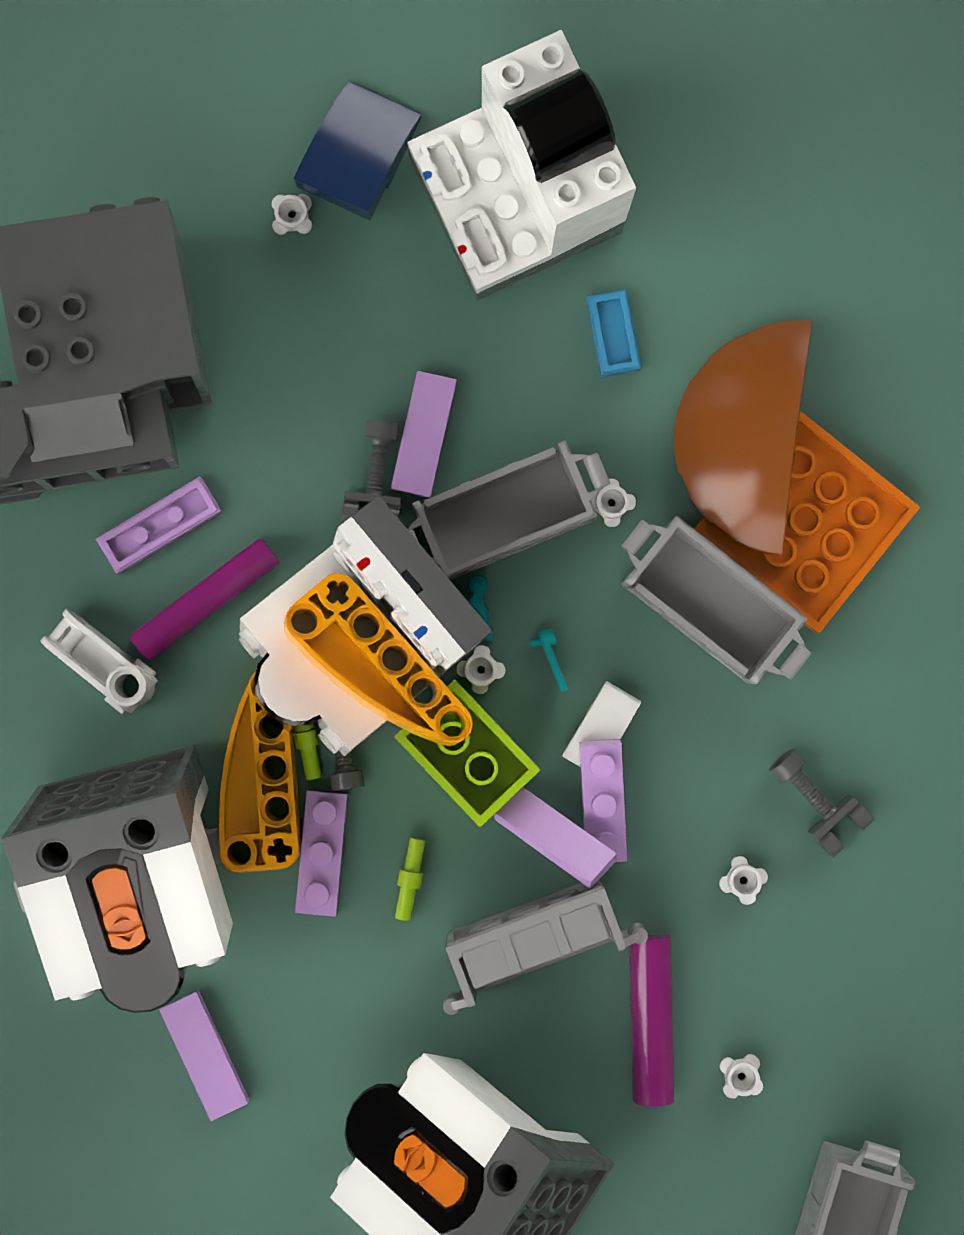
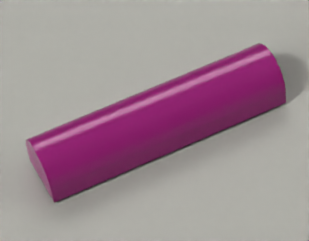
[129,538,281,661]
[629,935,674,1107]

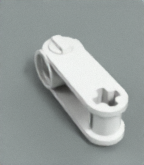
[40,608,158,714]

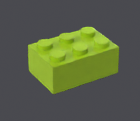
[394,679,540,827]

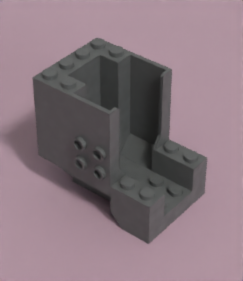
[0,197,212,505]

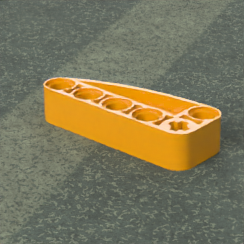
[284,573,473,746]
[219,669,302,873]

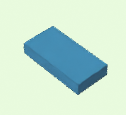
[586,289,641,378]

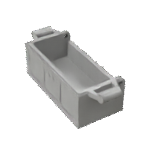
[408,440,611,581]
[620,516,812,684]
[443,879,648,1015]
[795,1140,915,1235]

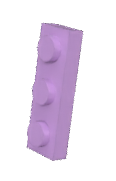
[579,739,627,862]
[295,790,348,917]

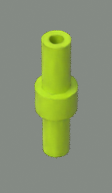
[292,720,322,780]
[395,837,426,921]

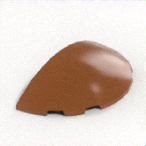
[674,320,812,556]

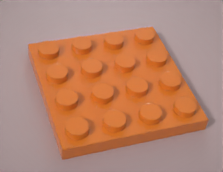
[693,411,920,634]

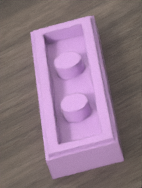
[390,371,457,498]
[96,476,222,574]
[494,787,617,889]
[159,989,250,1121]

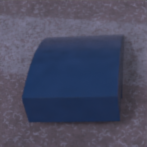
[294,82,421,220]

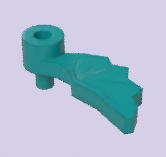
[469,575,494,642]
[529,628,568,692]

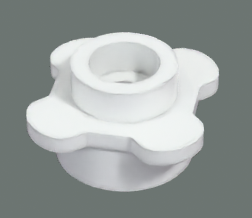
[272,194,312,235]
[591,479,636,527]
[457,645,505,694]
[719,856,768,905]
[720,1054,763,1098]

